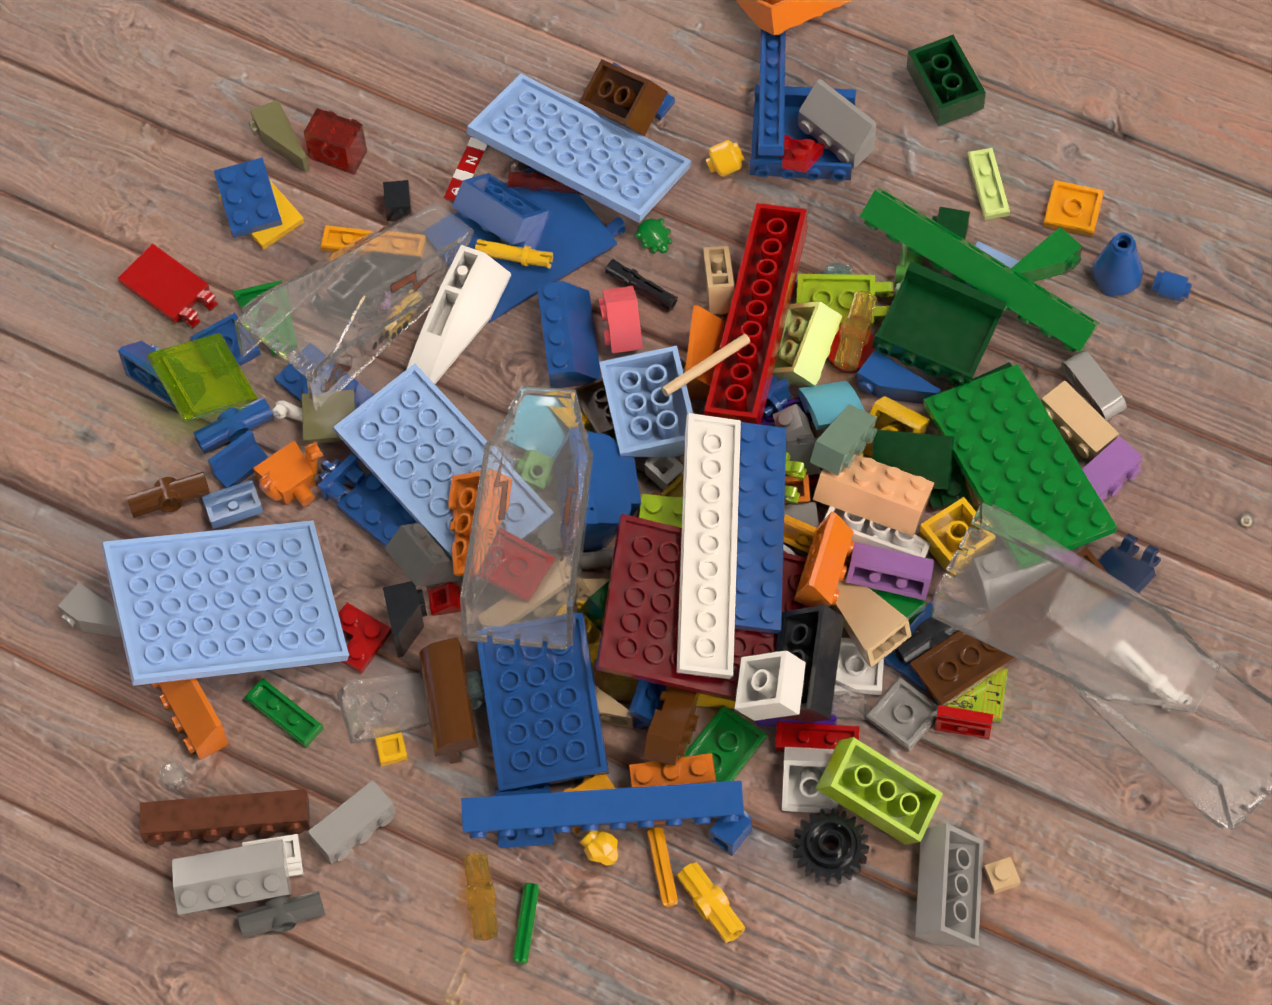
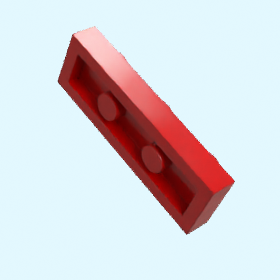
[776,722,860,752]

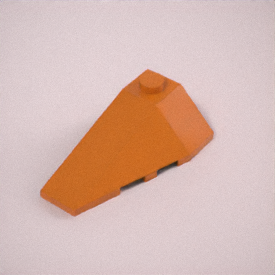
[448,469,513,576]

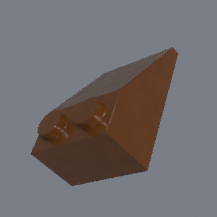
[579,59,668,136]

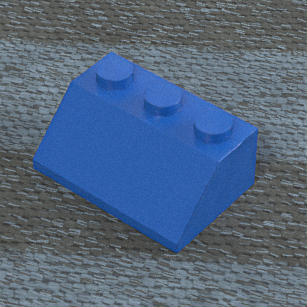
[452,173,548,245]
[118,341,206,415]

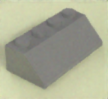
[915,823,984,947]
[172,839,292,915]

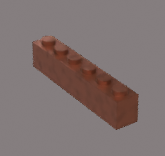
[140,789,310,846]

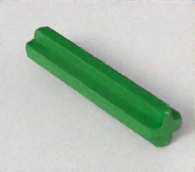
[512,883,539,965]

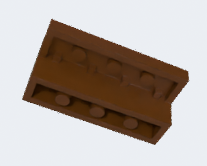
[419,637,478,764]

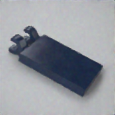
[1083,534,1161,629]

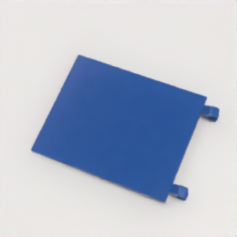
[422,167,626,323]

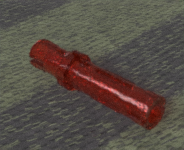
[508,171,584,195]

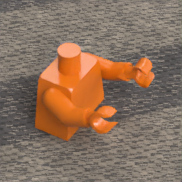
[253,440,323,506]

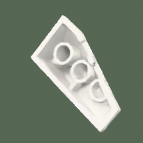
[824,506,931,558]

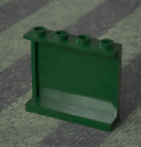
[871,261,1007,387]

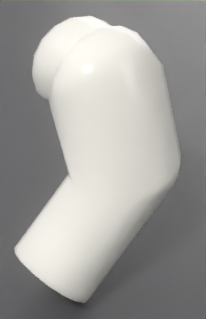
[272,400,303,422]

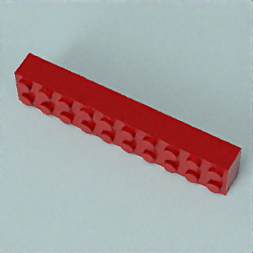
[704,203,808,425]

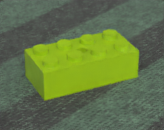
[816,737,943,845]

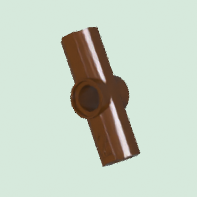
[127,472,210,518]

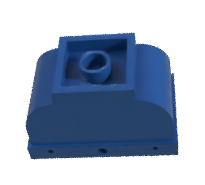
[553,428,641,554]

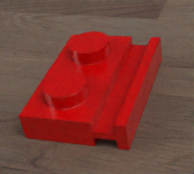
[935,705,994,739]

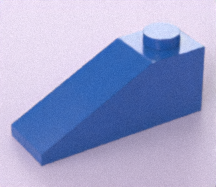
[856,350,941,404]

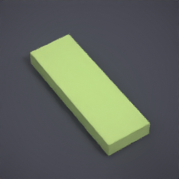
[967,148,1010,220]

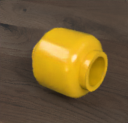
[706,140,745,177]

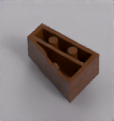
[643,686,699,766]

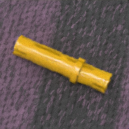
[475,239,553,269]

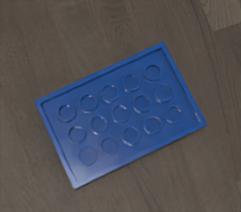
[476,612,609,792]

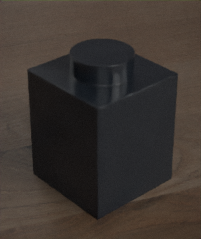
[383,180,412,222]

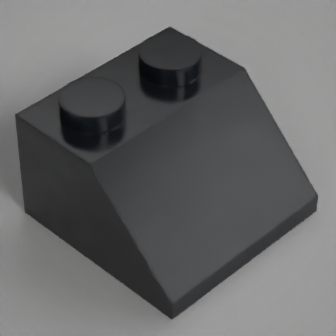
[382,581,427,658]

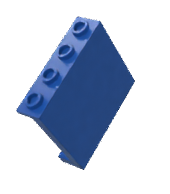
[750,85,856,181]

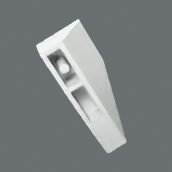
[406,245,511,384]

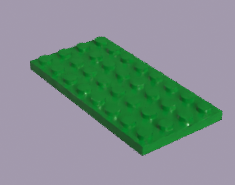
[923,364,1117,569]

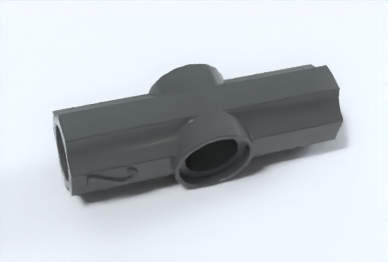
[237,890,325,938]

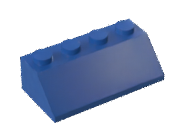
[537,281,601,389]

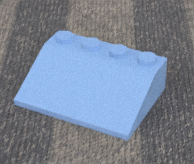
[599,346,693,457]

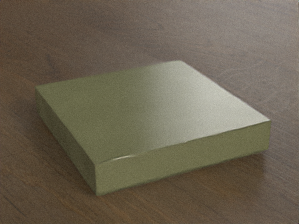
[302,389,356,444]

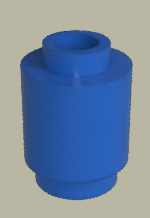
[1152,270,1192,302]

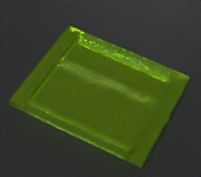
[147,333,258,423]

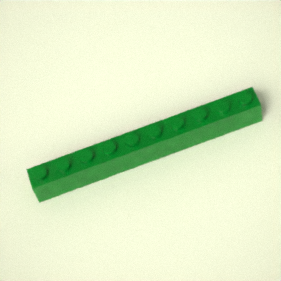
[860,188,1100,352]

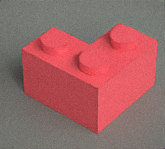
[598,286,643,353]

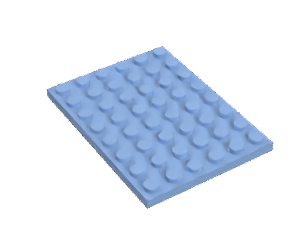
[102,521,349,686]

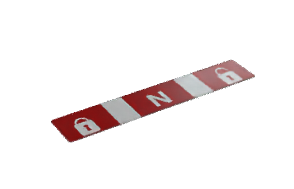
[444,136,487,201]

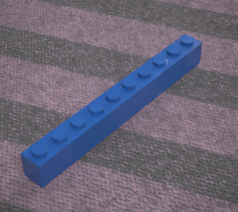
[461,781,744,839]

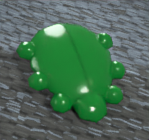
[635,218,672,253]

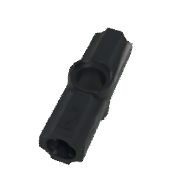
[894,604,973,666]

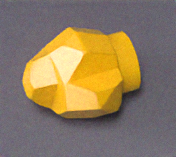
[579,830,618,866]

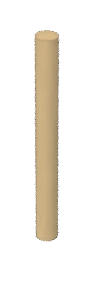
[661,334,750,396]

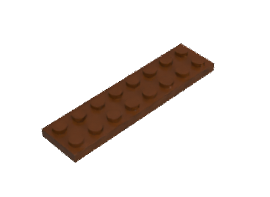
[910,547,1120,706]

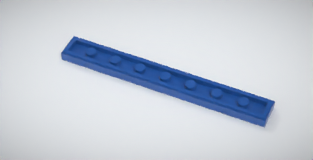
[758,29,786,155]

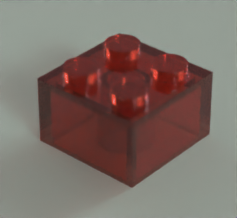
[304,108,367,175]

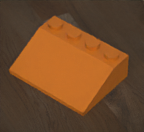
[735,0,852,35]

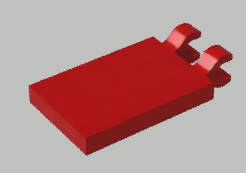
[118,243,218,329]

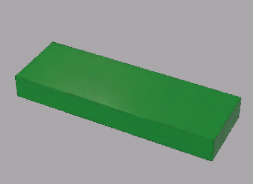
[244,678,324,748]

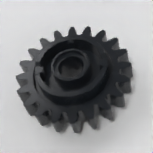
[792,808,869,885]

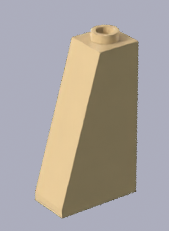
[831,570,912,668]

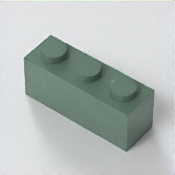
[810,404,877,476]

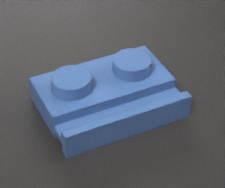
[202,480,264,529]

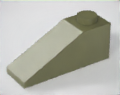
[249,99,310,172]

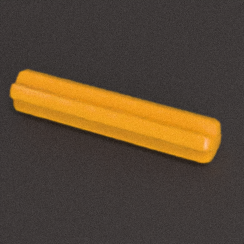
[647,827,678,908]

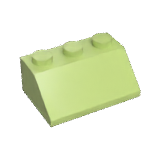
[773,301,842,387]

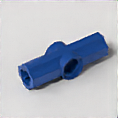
[193,397,274,454]

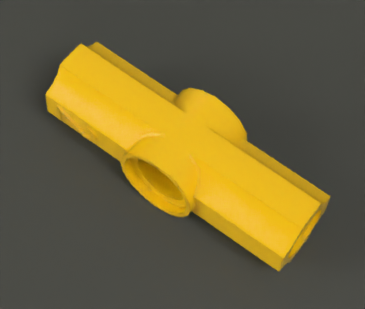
[677,862,745,943]

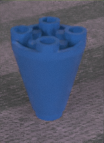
[1091,232,1144,296]

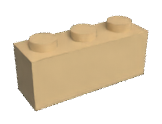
[1041,380,1119,461]

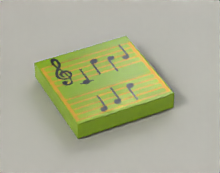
[948,668,1008,723]

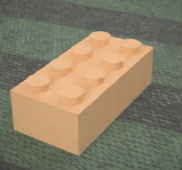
[813,455,934,536]

